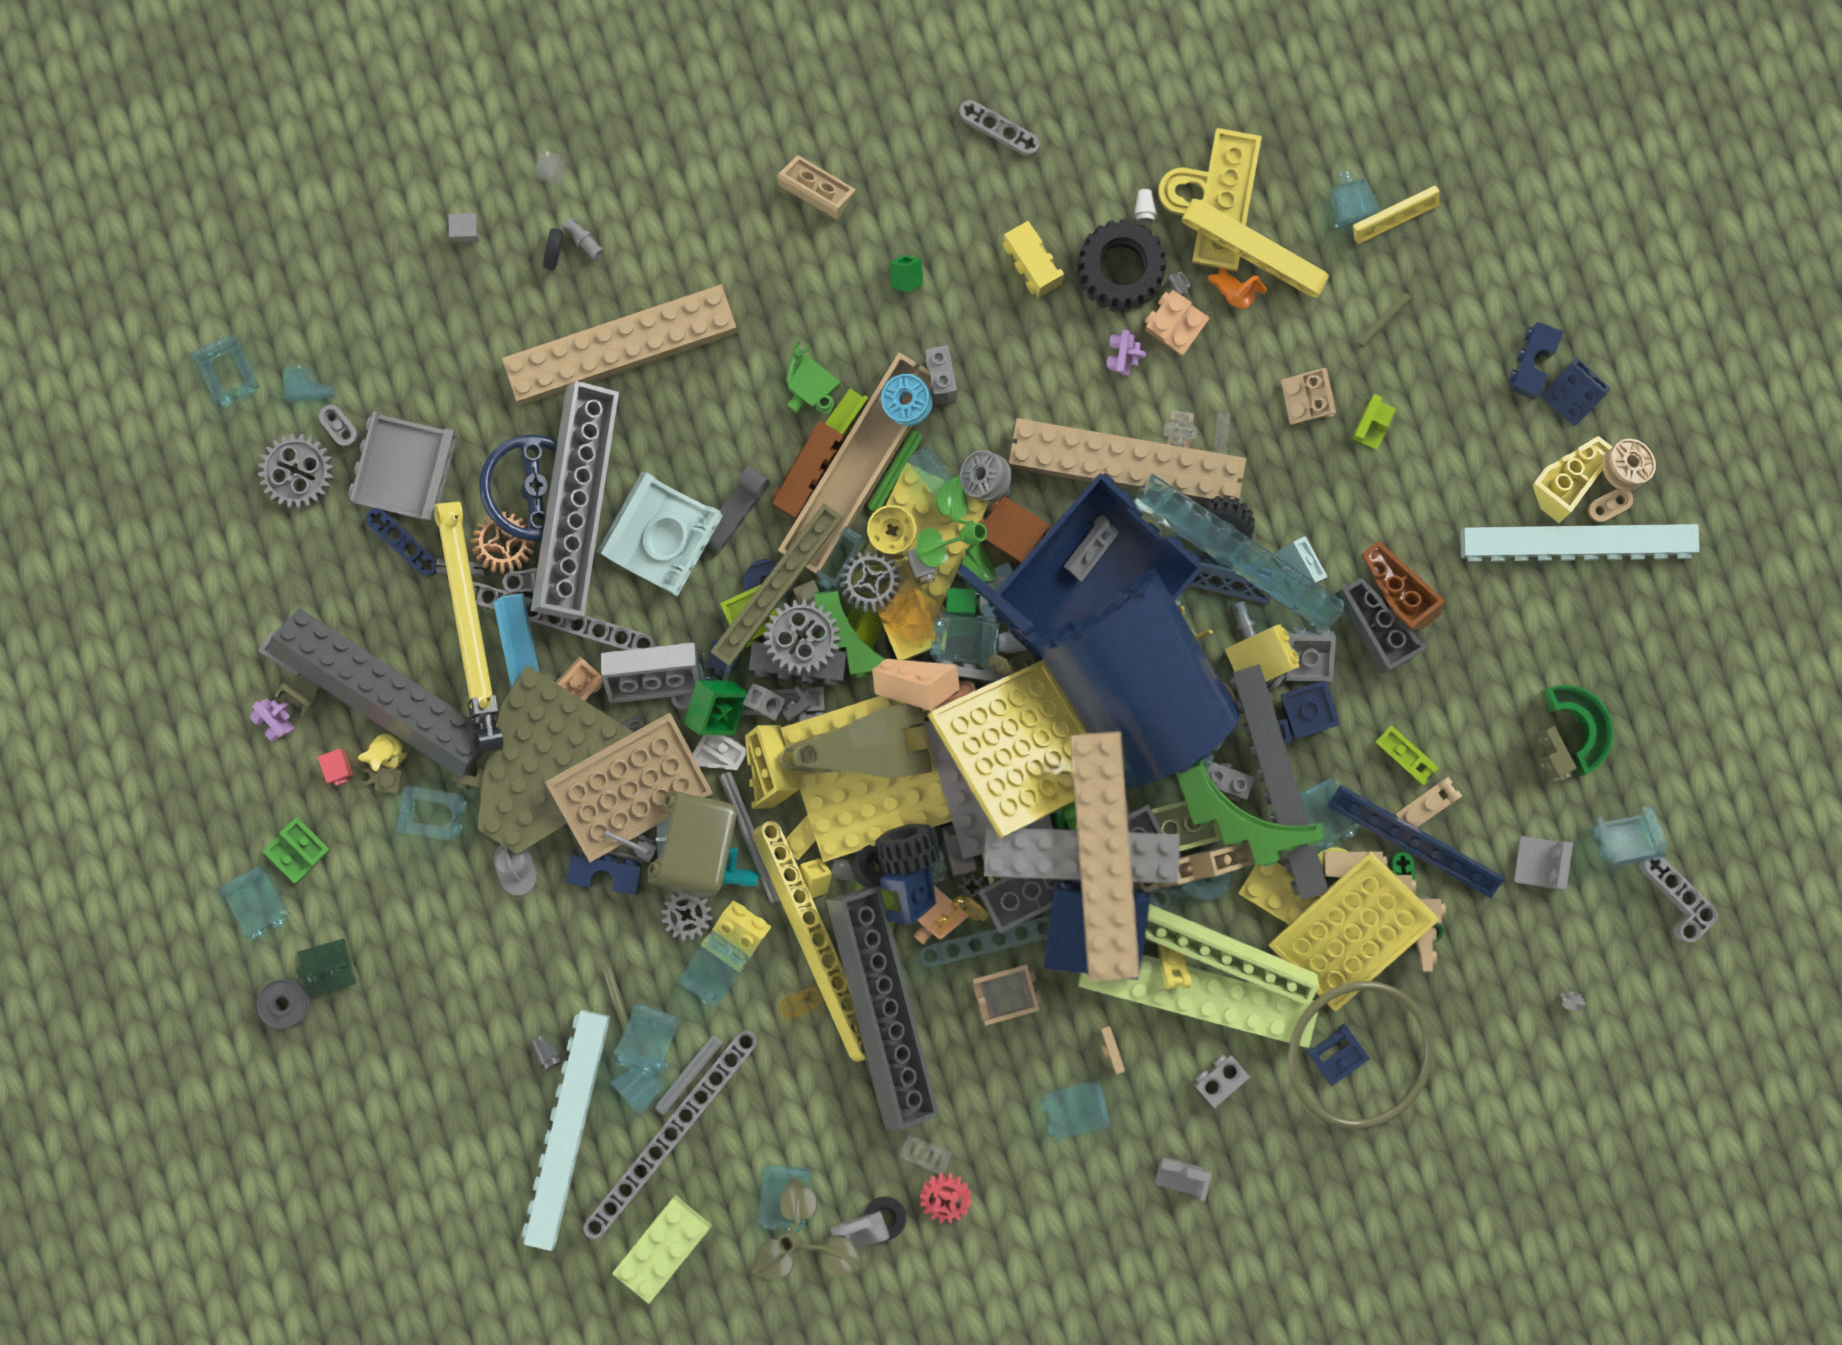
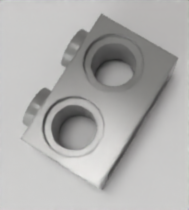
[1194,1054,1250,1108]

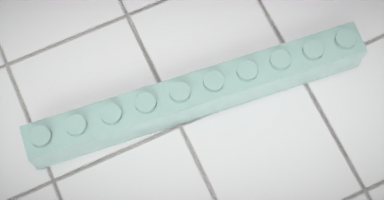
[1460,524,1699,562]
[522,1010,611,1251]

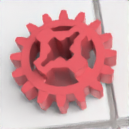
[920,1173,972,1224]

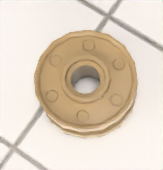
[1602,438,1656,491]

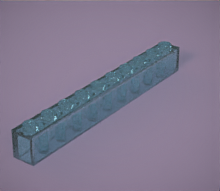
[1133,473,1344,632]

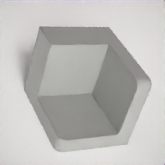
[449,213,480,243]

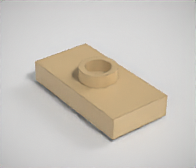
[1100,1025,1125,1074]

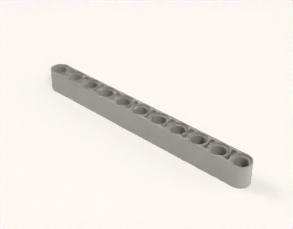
[584,1030,758,1239]

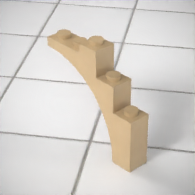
[1323,852,1446,971]

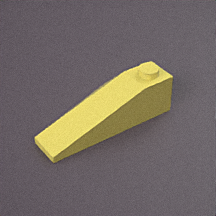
[1533,436,1612,523]

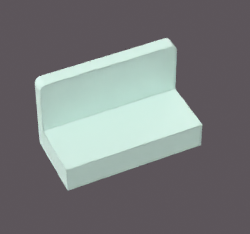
[1274,536,1328,593]

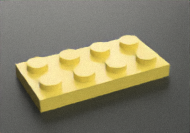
[866,559,942,660]

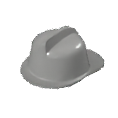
[494,844,537,895]

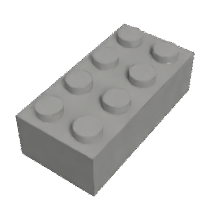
[601,643,701,704]

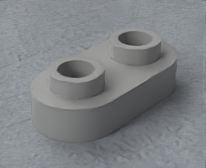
[319,405,358,447]

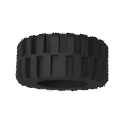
[1077,219,1167,312]

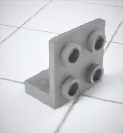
[1513,836,1573,890]

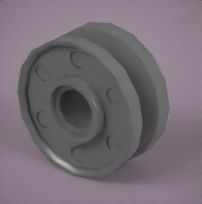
[257,979,311,1029]

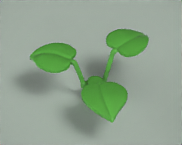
[916,477,997,582]

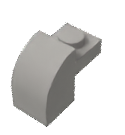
[942,824,976,875]

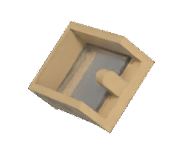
[971,964,1042,1026]

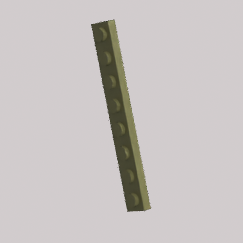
[711,503,843,667]

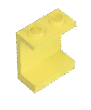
[1225,625,1300,682]

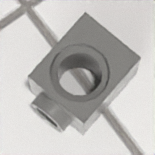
[743,683,785,721]

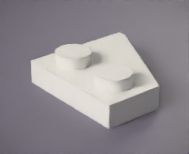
[692,735,747,770]

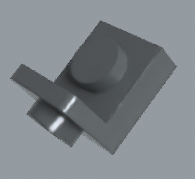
[783,686,813,722]

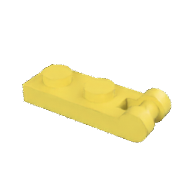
[1157,943,1191,989]

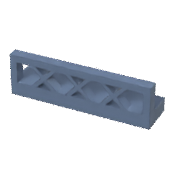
[1186,549,1277,604]

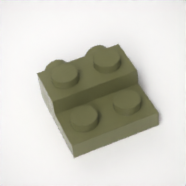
[1536,726,1577,782]

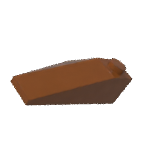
[1361,540,1445,630]

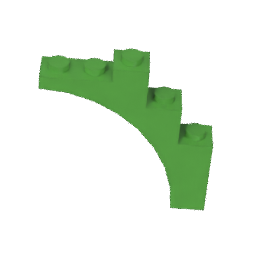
[814,590,888,697]
[1176,760,1325,866]

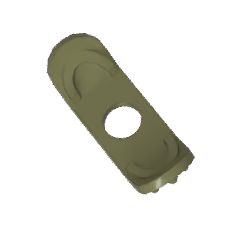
[988,651,1035,676]

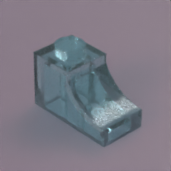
[283,365,336,401]

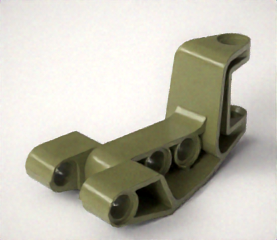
[779,704,932,779]

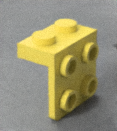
[704,900,771,970]

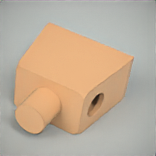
[913,886,969,945]

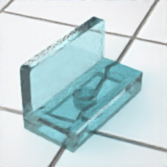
[907,446,954,497]

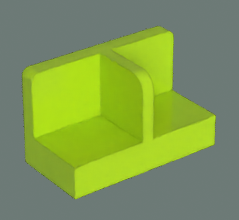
[1352,394,1396,450]

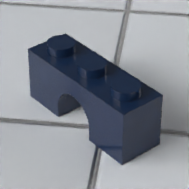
[1508,322,1564,400]
[566,851,643,895]

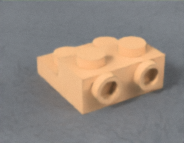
[1145,290,1209,357]

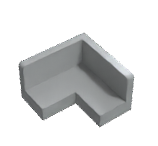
[1155,1156,1212,1202]

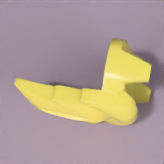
[358,733,408,772]

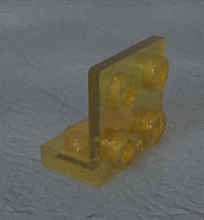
[881,579,947,647]
[935,894,990,935]

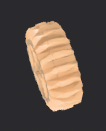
[471,512,535,574]

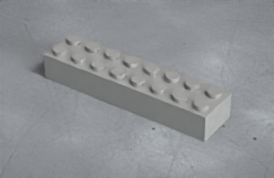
[984,827,1180,883]

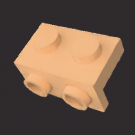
[555,656,603,702]

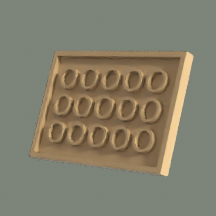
[545,713,713,862]

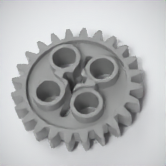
[258,434,335,509]
[763,599,840,676]

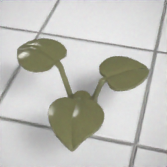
[752,1178,859,1279]

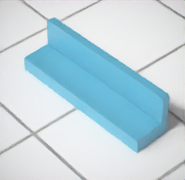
[494,593,540,689]

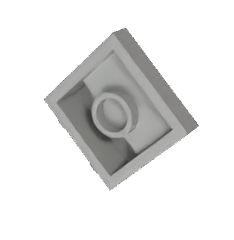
[1285,626,1336,681]

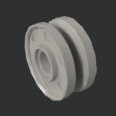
[959,450,1011,502]

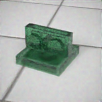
[296,938,357,997]

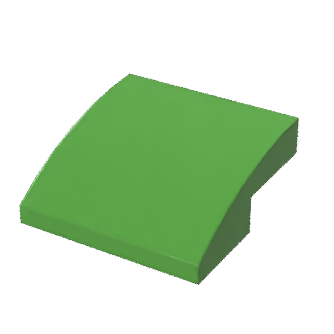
[262,817,330,885]

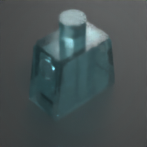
[1331,169,1381,228]
[610,1057,669,1115]

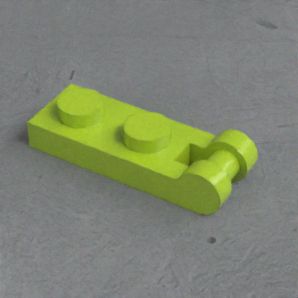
[1374,725,1439,787]

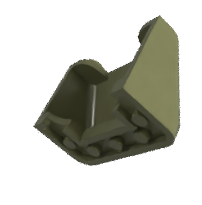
[648,791,737,898]

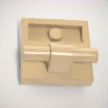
[1281,368,1336,425]

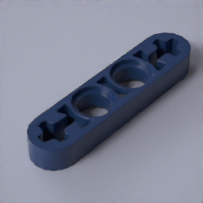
[366,508,439,577]

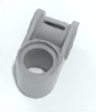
[502,568,537,594]

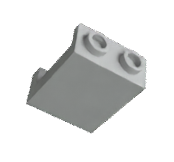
[925,345,957,405]

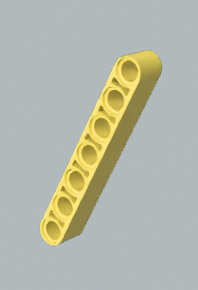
[1182,199,1329,298]

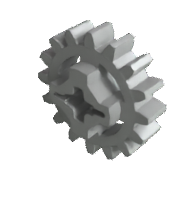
[661,893,713,940]

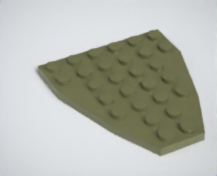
[477,665,634,854]

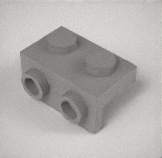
[1207,762,1254,802]

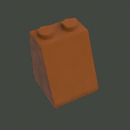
[979,496,1050,566]

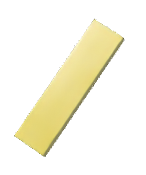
[1353,186,1440,244]

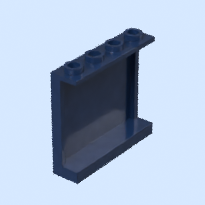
[1043,879,1150,980]

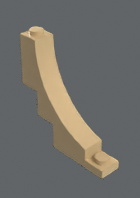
[1132,841,1256,892]

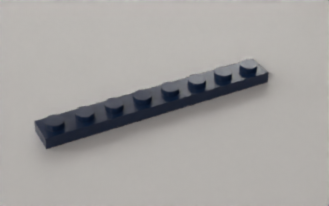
[1328,785,1504,898]

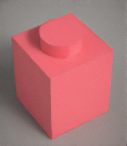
[318,749,354,786]

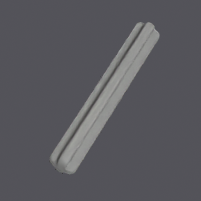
[655,1036,722,1115]

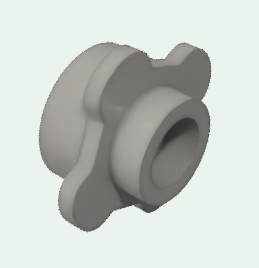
[1168,272,1190,295]
[1560,991,1586,1011]

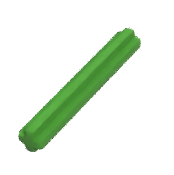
[868,430,922,512]

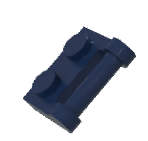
[1306,1024,1370,1086]

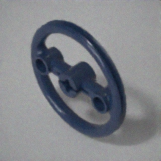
[480,435,558,541]

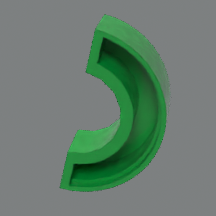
[1541,685,1614,776]

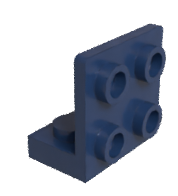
[1541,357,1610,426]

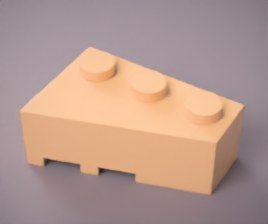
[872,659,960,711]

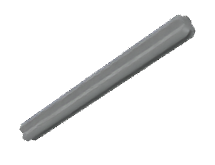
[719,772,780,903]

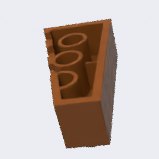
[771,421,845,520]

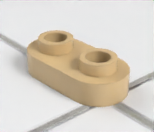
[1587,489,1633,523]

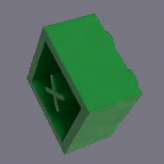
[683,680,748,735]

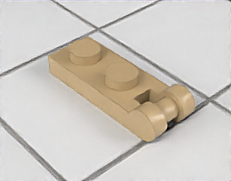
[1394,776,1462,827]

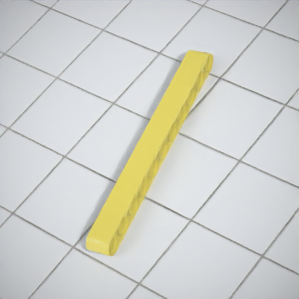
[753,821,867,1062]

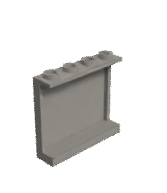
[348,411,458,523]

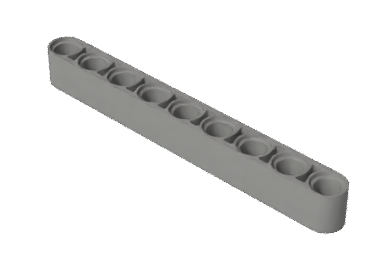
[472,581,656,651]

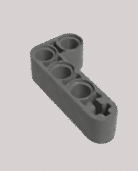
[706,465,770,555]

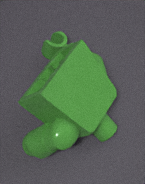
[786,340,841,414]

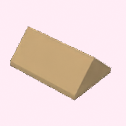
[777,155,856,220]

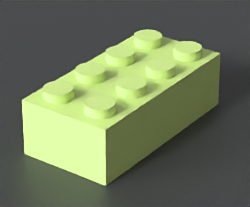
[612,1195,712,1304]

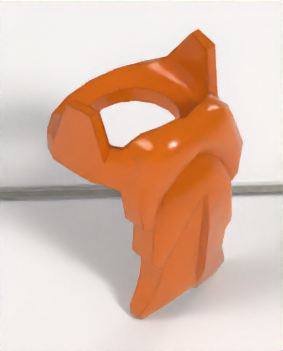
[1208,268,1267,310]

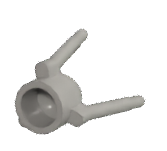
[604,831,657,864]

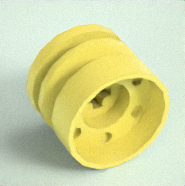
[867,505,917,556]

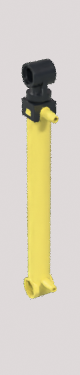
[434,501,503,753]

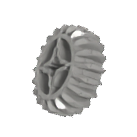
[840,550,903,613]

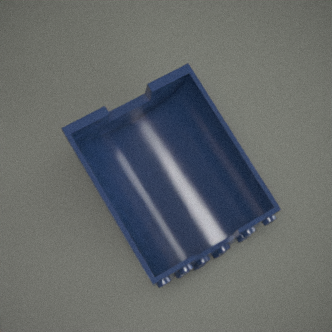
[988,472,1204,661]
[1034,568,1240,788]

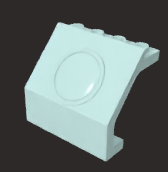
[596,472,723,596]

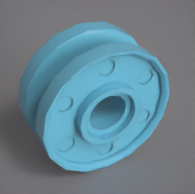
[881,374,933,426]

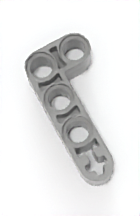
[1639,854,1718,942]

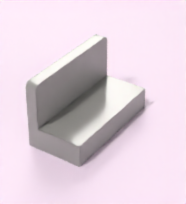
[830,1211,889,1249]

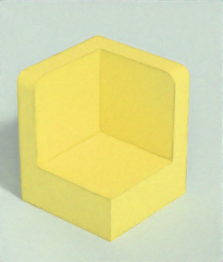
[799,858,832,898]

